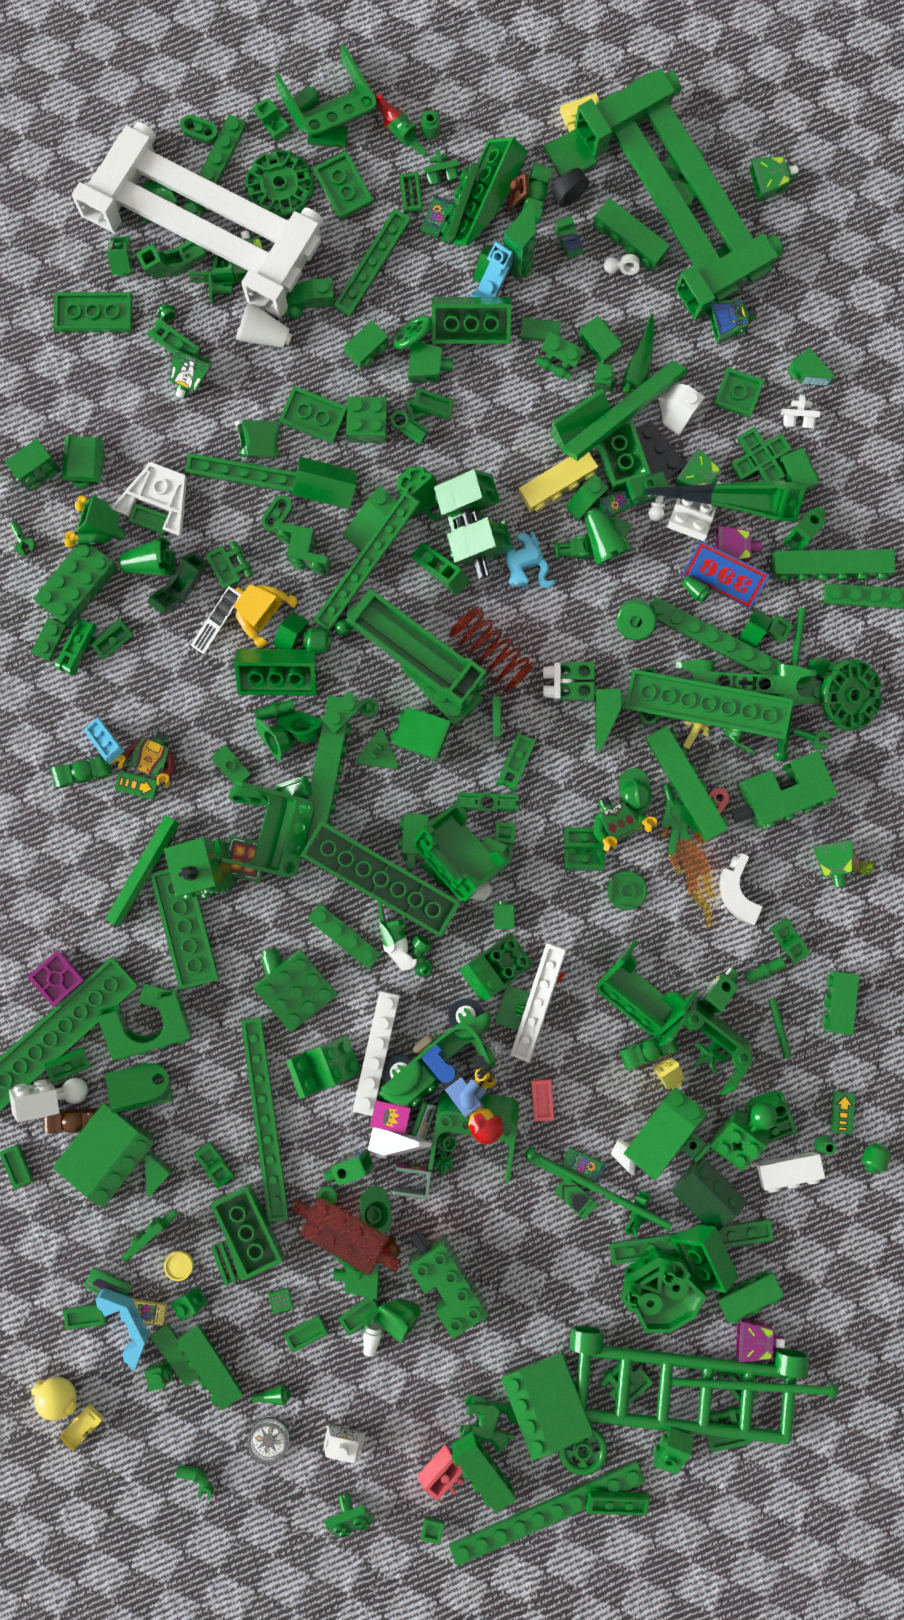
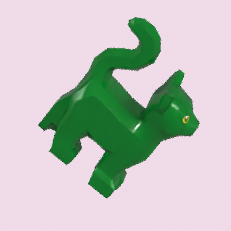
[458,1394,519,1453]

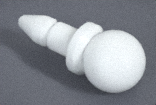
[648,496,665,522]

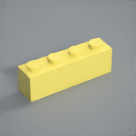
[518,452,598,513]

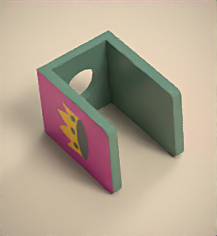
[392,1163,431,1199]

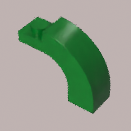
[136,241,207,278]

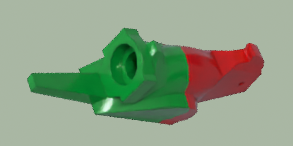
[375,93,427,157]

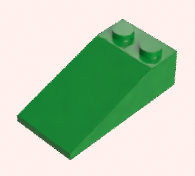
[623,1087,708,1181]

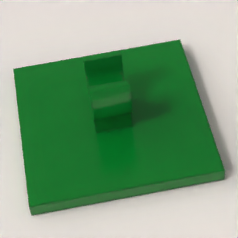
[495,985,530,1031]

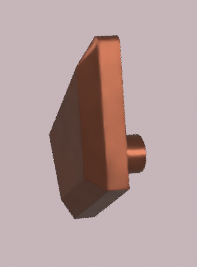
[507,173,529,212]

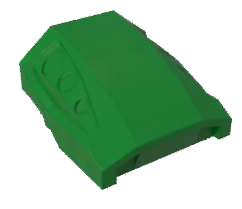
[744,1091,797,1142]

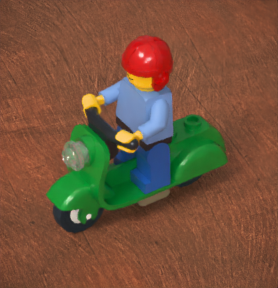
[379,998,505,1145]

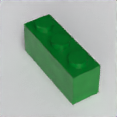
[822,971,859,1035]
[715,1269,784,1323]

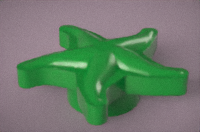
[694,1040,729,1074]

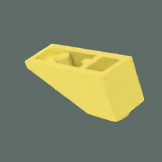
[652,1056,685,1090]

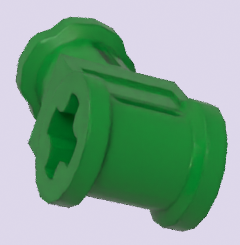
[553,535,593,559]

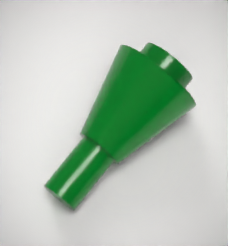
[251,1384,290,1406]

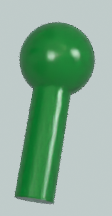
[266,305,303,320]

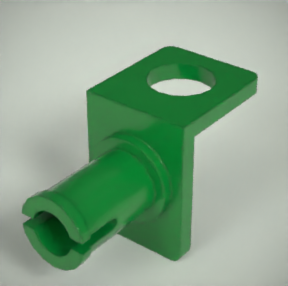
[189,271,233,304]

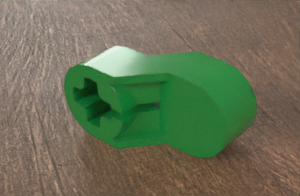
[808,657,841,682]

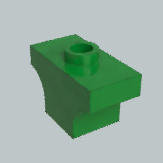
[626,472,669,505]

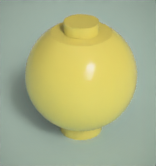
[31,1377,77,1421]

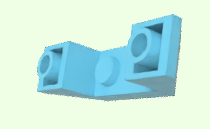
[470,241,513,297]
[96,1288,149,1371]

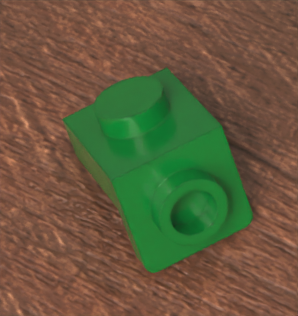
[170,1286,208,1321]

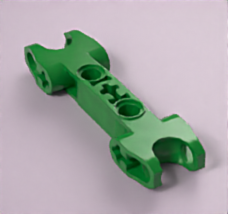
[675,659,817,706]

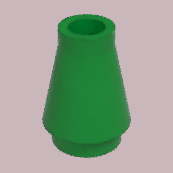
[682,575,711,603]
[814,1134,836,1155]

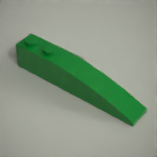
[453,137,528,246]

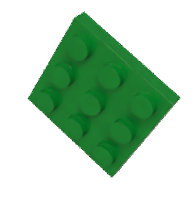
[253,949,338,1032]

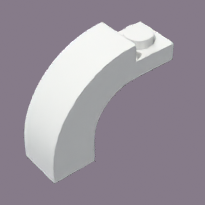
[720,853,762,925]

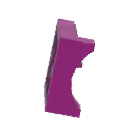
[27,950,85,1007]

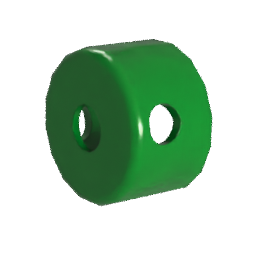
[617,597,657,641]

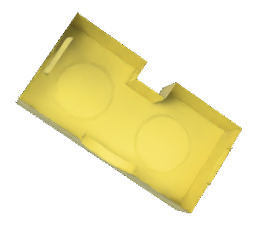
[59,1403,104,1451]

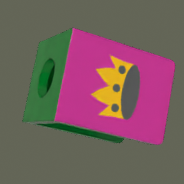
[370,1098,411,1134]

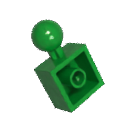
[709,1103,778,1171]

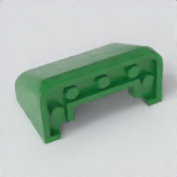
[413,802,510,901]

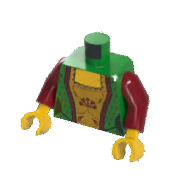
[112,731,176,788]

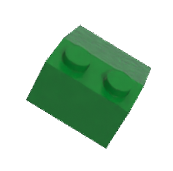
[343,486,397,551]
[594,689,625,754]

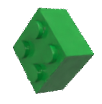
[346,396,388,444]
[4,439,61,492]

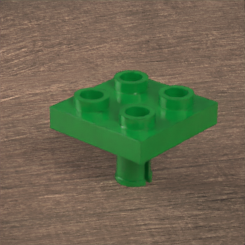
[324,1493,375,1538]

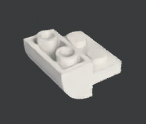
[667,498,717,541]

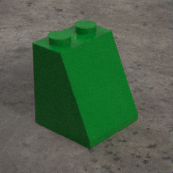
[390,707,451,763]

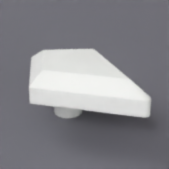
[611,1138,636,1175]

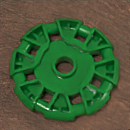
[245,150,314,219]
[821,659,882,731]

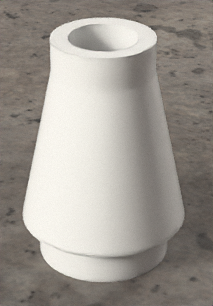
[363,1323,383,1357]

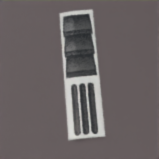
[191,586,241,654]

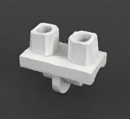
[781,395,820,428]

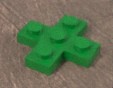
[730,427,792,482]

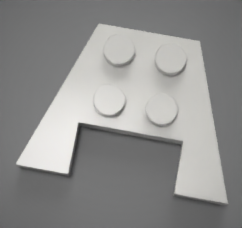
[111,462,187,538]

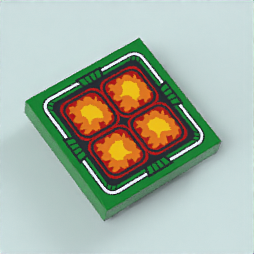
[227,835,263,883]

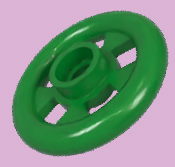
[392,315,432,349]
[558,1427,608,1476]

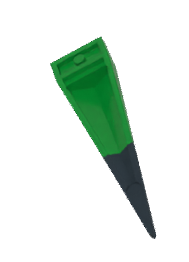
[644,480,806,521]

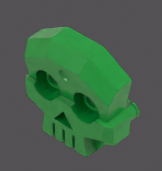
[621,1249,706,1333]

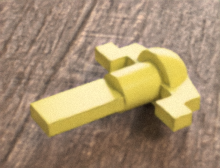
[682,721,709,749]

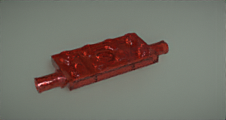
[292,1197,402,1276]

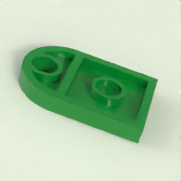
[104,1063,170,1113]

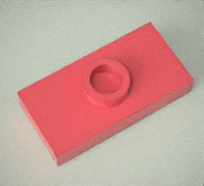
[531,1079,554,1122]

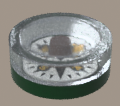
[247,1417,290,1465]

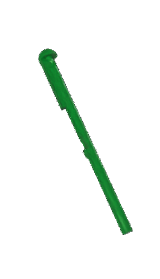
[773,608,807,762]
[525,1147,673,1230]
[672,1377,838,1399]

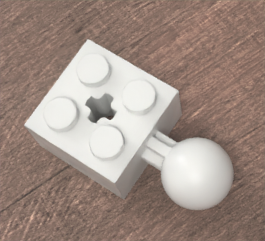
[9,1078,88,1123]

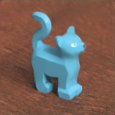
[505,531,555,589]

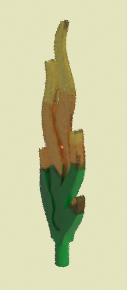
[661,784,715,929]

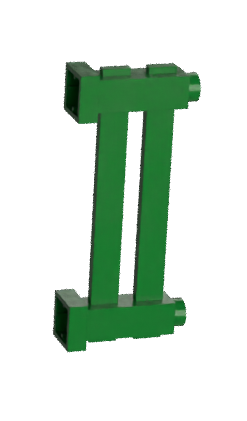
[574,68,784,321]

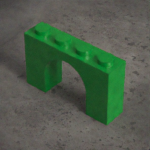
[97,988,192,1061]

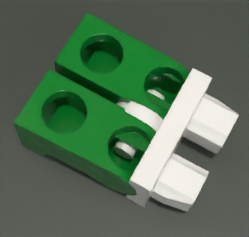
[543,662,594,703]

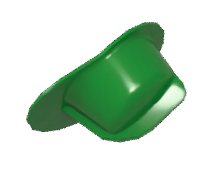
[278,711,322,743]
[255,719,294,761]
[618,768,652,814]
[360,1186,392,1236]

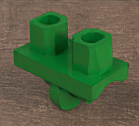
[423,149,459,186]

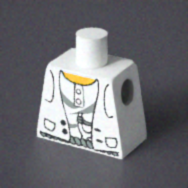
[324,1424,366,1463]

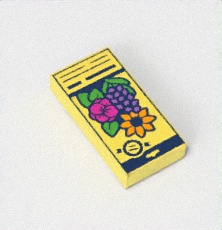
[132,1298,167,1326]

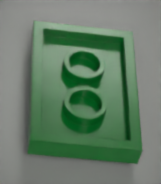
[312,150,374,221]
[279,385,347,445]

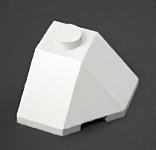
[658,383,705,436]

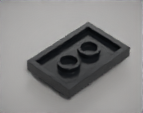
[636,420,686,481]

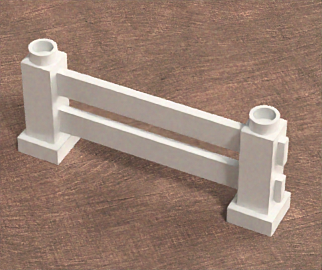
[71,122,323,320]

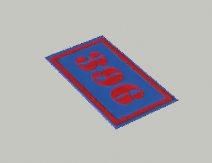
[682,541,770,609]

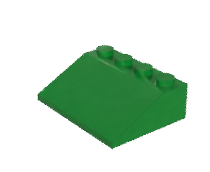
[53,1102,154,1208]
[501,1352,594,1461]

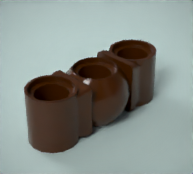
[43,1108,99,1134]

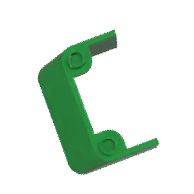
[596,940,699,1037]
[658,1001,753,1095]

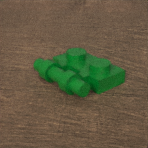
[535,332,584,381]
[205,541,253,590]
[599,1360,653,1405]
[706,1406,751,1453]

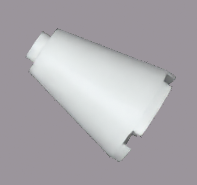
[236,302,292,348]

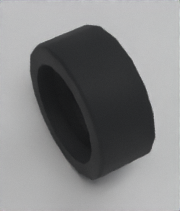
[551,168,589,207]

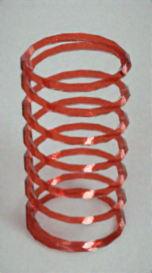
[449,606,535,693]

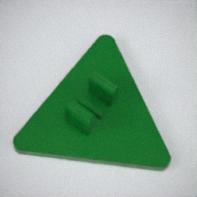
[355,729,398,769]

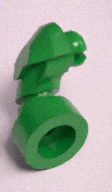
[411,934,433,977]

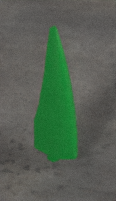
[621,313,654,395]

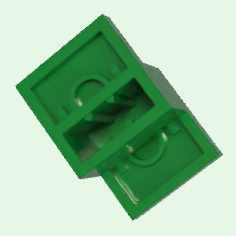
[273,521,331,575]
[286,1035,361,1099]

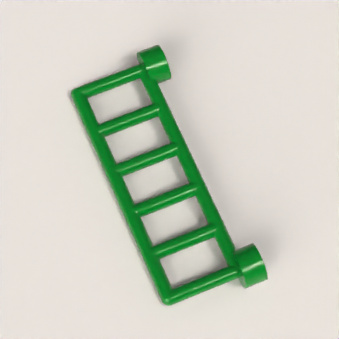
[569,1325,809,1444]

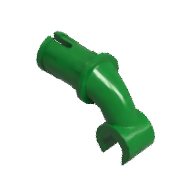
[625,1191,650,1237]
[176,1464,214,1501]

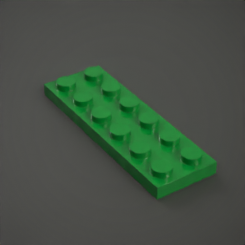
[150,869,220,990]

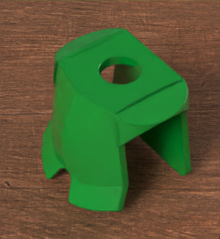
[237,420,280,459]

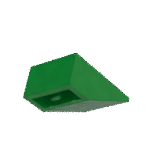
[459,933,534,1003]

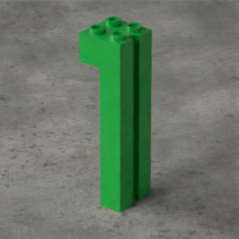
[346,588,487,710]

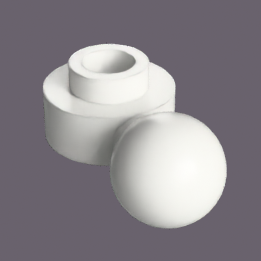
[604,254,640,275]

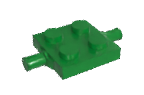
[121,1209,179,1263]

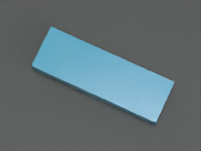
[84,717,124,764]

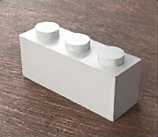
[756,1151,825,1193]

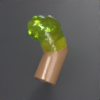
[853,852,875,874]

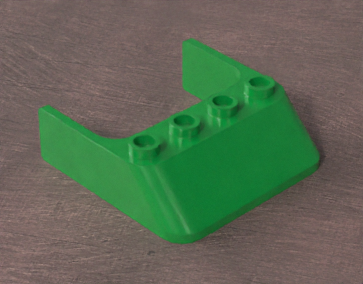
[275,45,376,136]
[216,780,314,877]
[428,1089,519,1183]

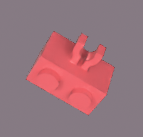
[417,1445,465,1501]

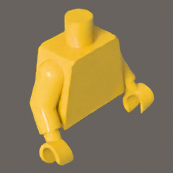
[234,585,297,648]

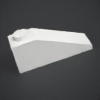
[368,1128,432,1159]

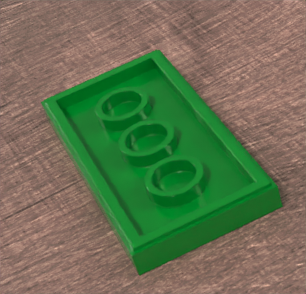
[54,292,133,333]

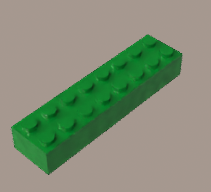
[299,821,461,937]

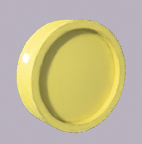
[164,1250,194,1281]

